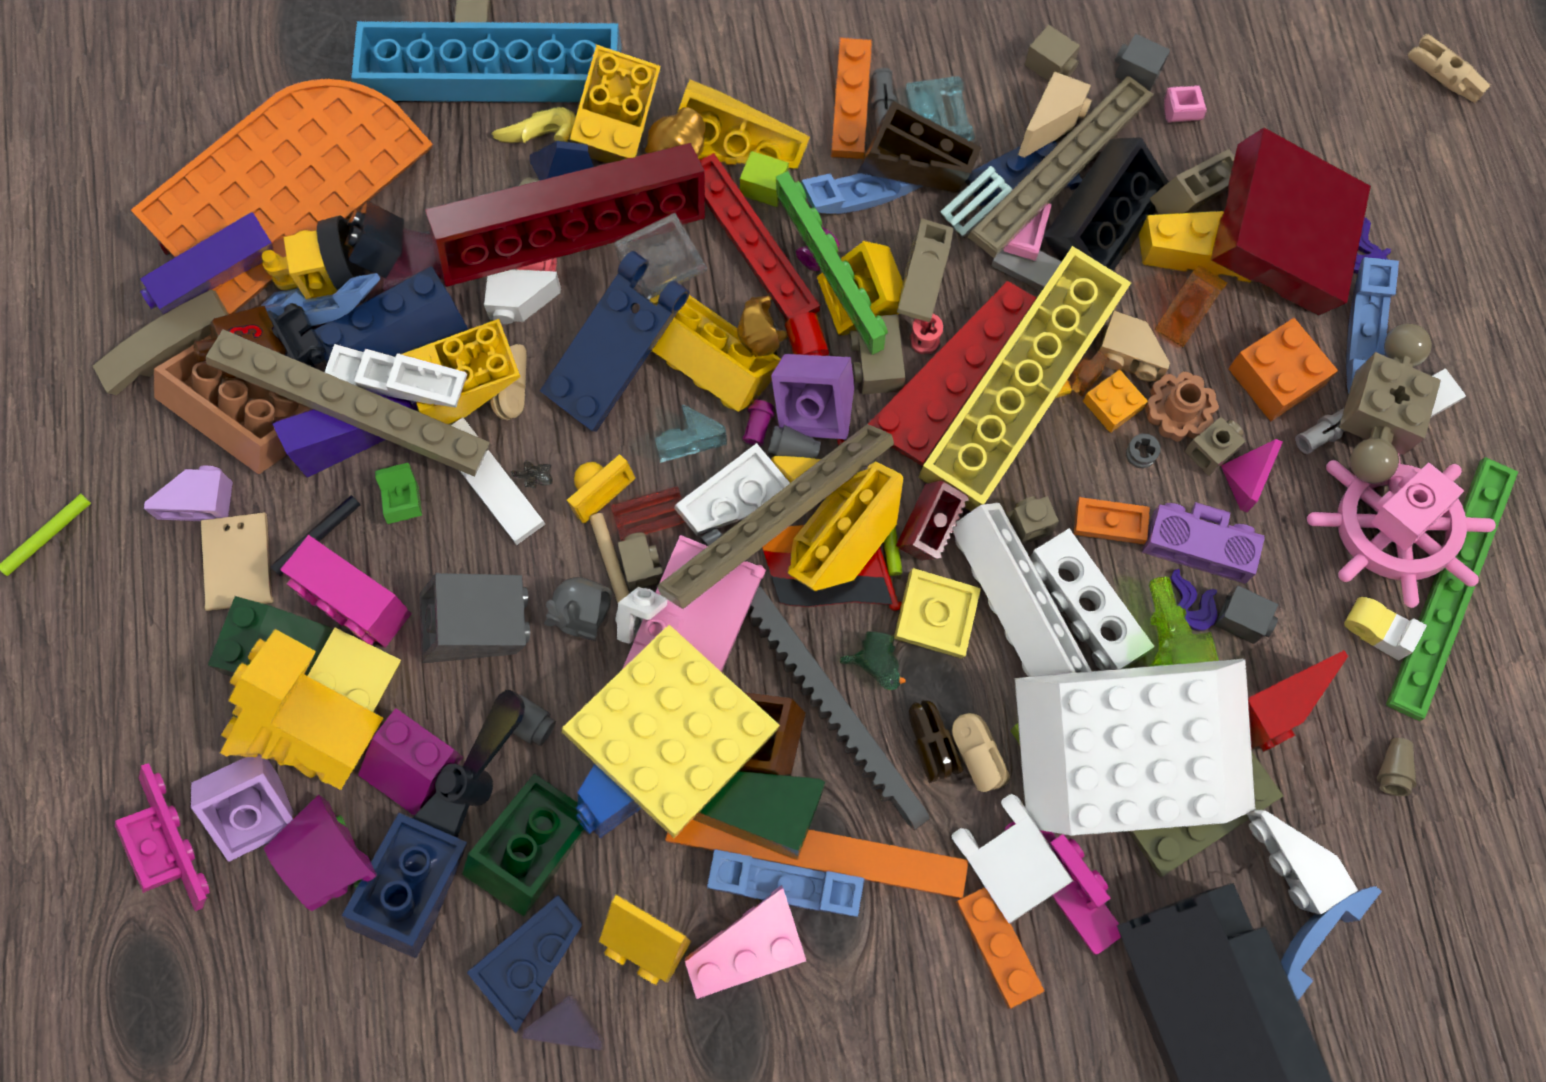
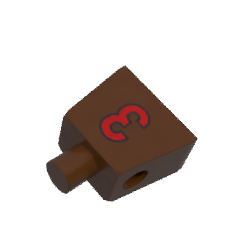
[193,306,285,378]

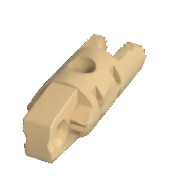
[1408,34,1490,103]

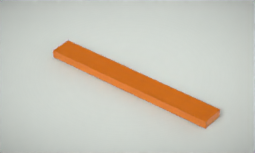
[666,819,968,899]

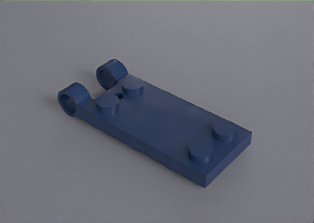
[540,251,690,432]

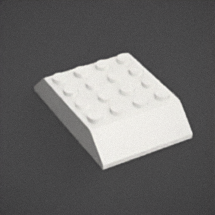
[1015,659,1255,835]

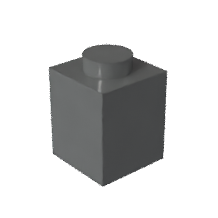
[1114,33,1170,91]
[1214,585,1278,644]

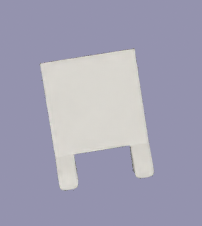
[952,794,1073,923]

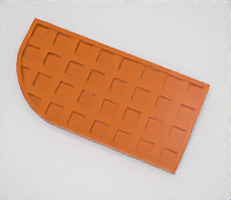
[131,79,433,314]

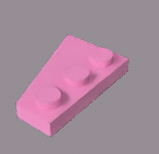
[684,885,806,999]

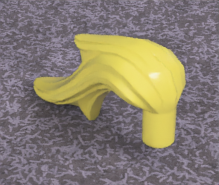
[492,107,576,143]

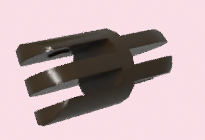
[909,700,963,783]

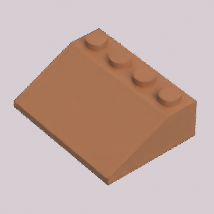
[154,334,313,474]

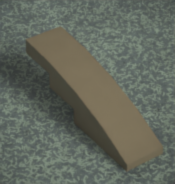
[93,290,229,395]

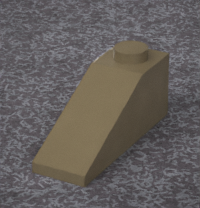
[1149,149,1235,215]

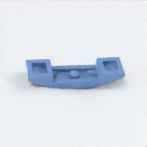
[801,173,922,214]
[1346,257,1399,394]
[260,273,380,325]
[707,849,864,917]
[1281,886,1382,1000]

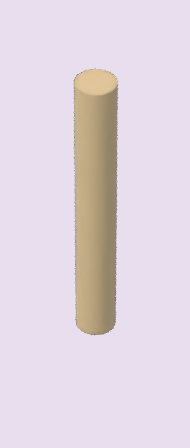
[589,513,629,603]

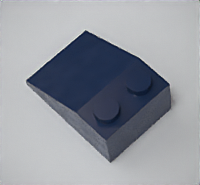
[342,813,468,959]

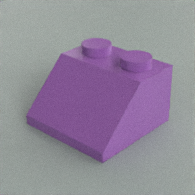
[771,354,854,439]

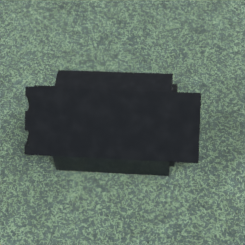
[1116,883,1333,1082]

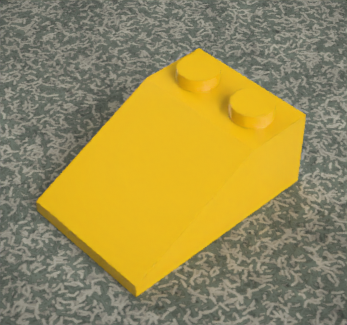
[599,895,691,985]

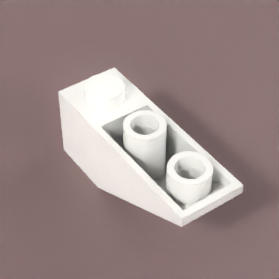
[1246,809,1358,915]

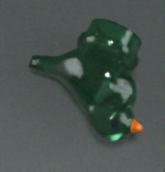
[840,632,906,691]

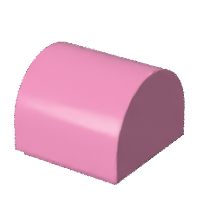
[1164,86,1206,122]

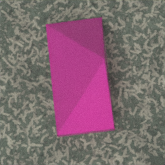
[1221,439,1283,513]

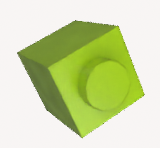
[740,151,789,207]

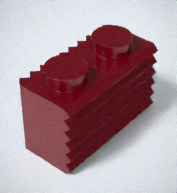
[896,480,969,561]

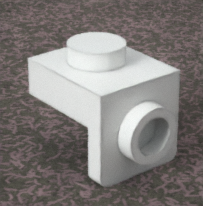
[615,587,668,644]

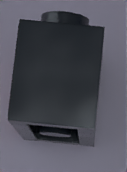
[345,201,404,279]

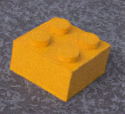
[1083,369,1148,433]

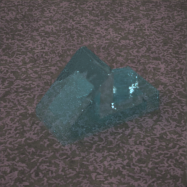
[655,405,727,463]

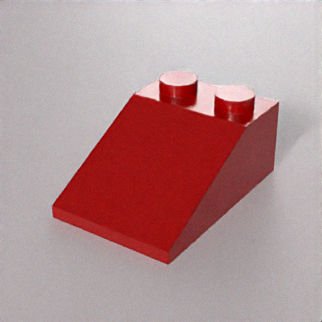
[1248,650,1348,752]

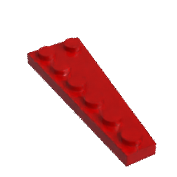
[868,281,1037,466]

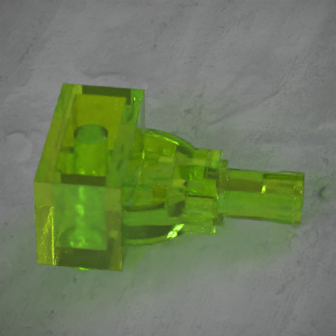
[1148,576,1219,667]

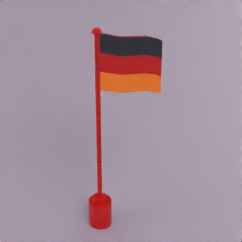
[762,312,902,611]

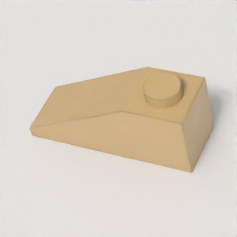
[1018,72,1092,157]

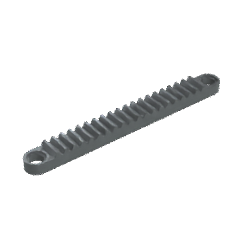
[700,528,930,830]

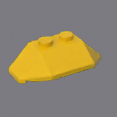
[788,462,904,591]

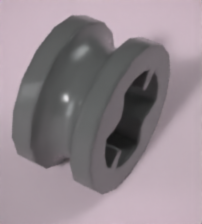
[1126,433,1160,469]

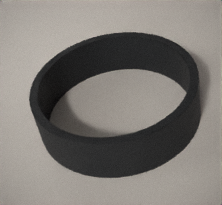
[317,215,366,291]

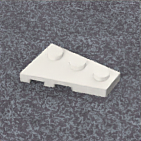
[674,443,790,536]

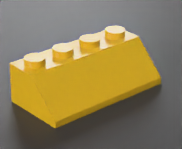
[649,295,781,412]

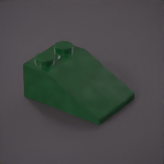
[208,596,334,677]
[462,773,585,917]

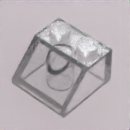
[614,213,707,299]

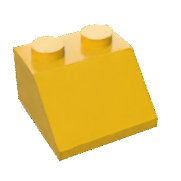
[817,241,903,336]

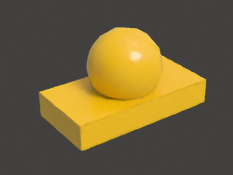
[567,454,635,524]

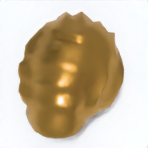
[645,107,706,157]
[737,296,788,357]

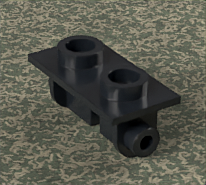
[267,303,325,368]

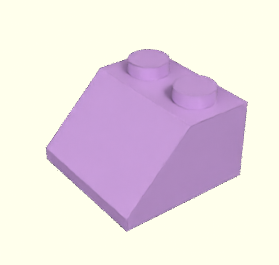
[191,754,295,862]

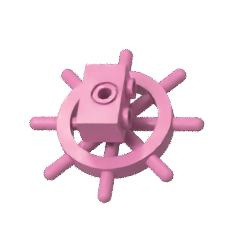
[1307,453,1496,608]

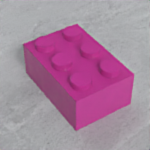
[280,535,412,648]

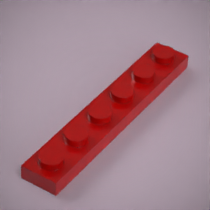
[700,153,820,321]

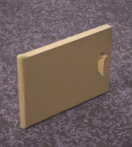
[201,513,273,611]

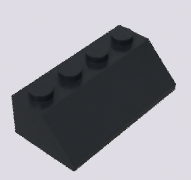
[1043,137,1169,271]

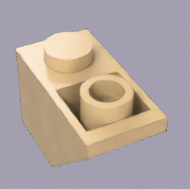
[1095,311,1170,381]

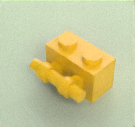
[262,230,337,299]

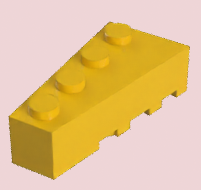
[1138,211,1252,282]

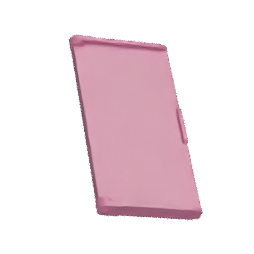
[622,535,766,672]

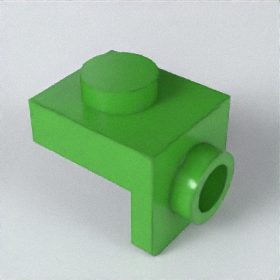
[375,463,422,524]

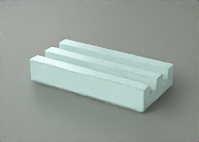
[941,166,1013,238]

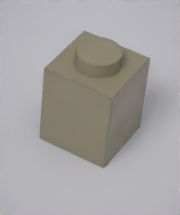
[1025,25,1080,82]

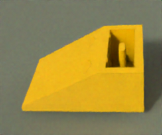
[569,45,661,163]
[401,319,521,424]

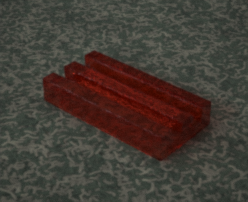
[611,486,686,541]

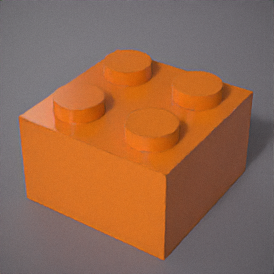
[1228,317,1338,422]

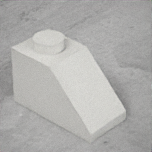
[484,269,561,324]

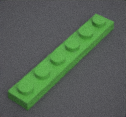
[776,171,888,355]

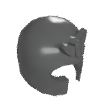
[544,577,612,642]

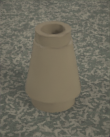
[1377,738,1417,796]

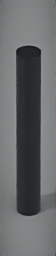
[270,495,361,576]

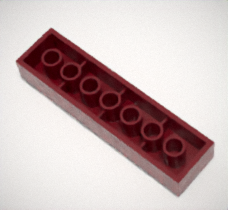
[425,143,705,287]

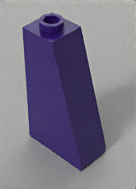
[140,212,273,315]
[273,393,419,478]

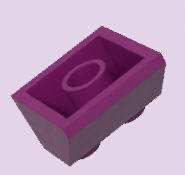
[358,708,463,816]

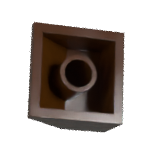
[738,692,806,776]

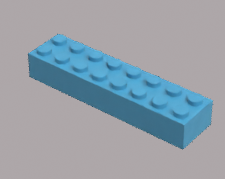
[351,22,622,102]

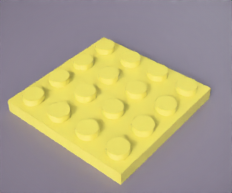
[562,625,780,838]

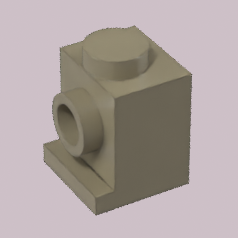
[1184,417,1246,476]
[1006,496,1059,545]
[617,532,663,592]

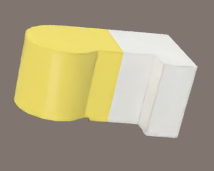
[1344,597,1427,661]

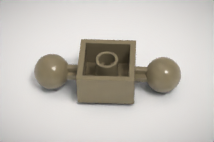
[1339,323,1441,484]

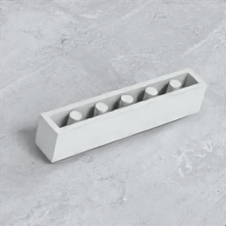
[953,503,1092,677]

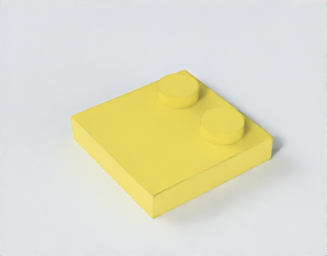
[893,568,981,659]
[308,627,401,712]

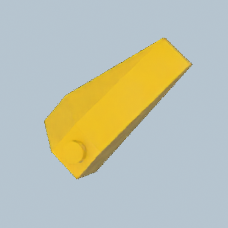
[677,80,810,169]

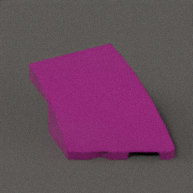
[264,794,376,911]

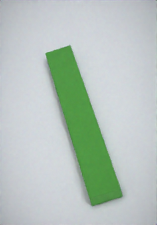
[1386,457,1518,721]

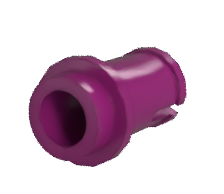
[742,400,775,447]

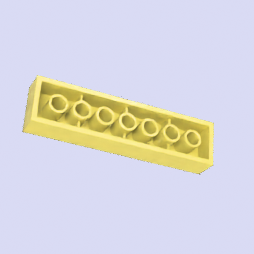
[918,246,1131,511]

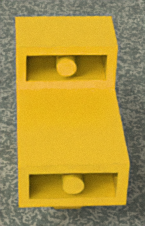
[220,629,383,790]

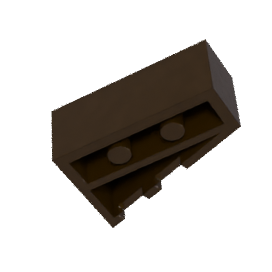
[857,101,982,193]

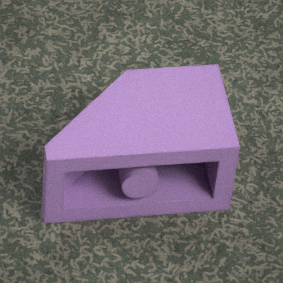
[144,466,233,521]

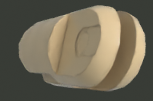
[490,344,527,420]
[951,713,1010,792]

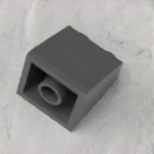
[419,573,530,663]

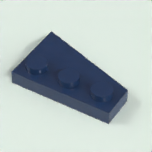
[965,140,1083,206]
[467,894,583,1033]

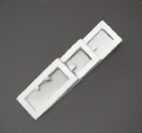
[325,344,467,408]

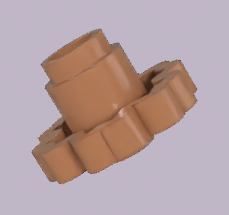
[1145,372,1219,442]

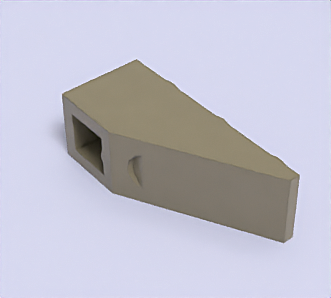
[897,218,954,323]

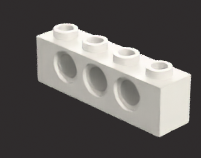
[1030,529,1155,671]

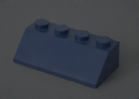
[314,266,469,363]

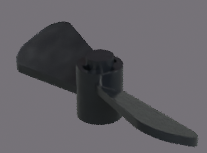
[413,690,525,838]

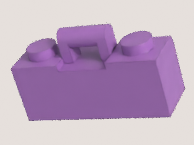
[1142,502,1264,584]

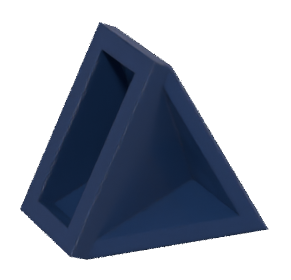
[530,141,594,180]

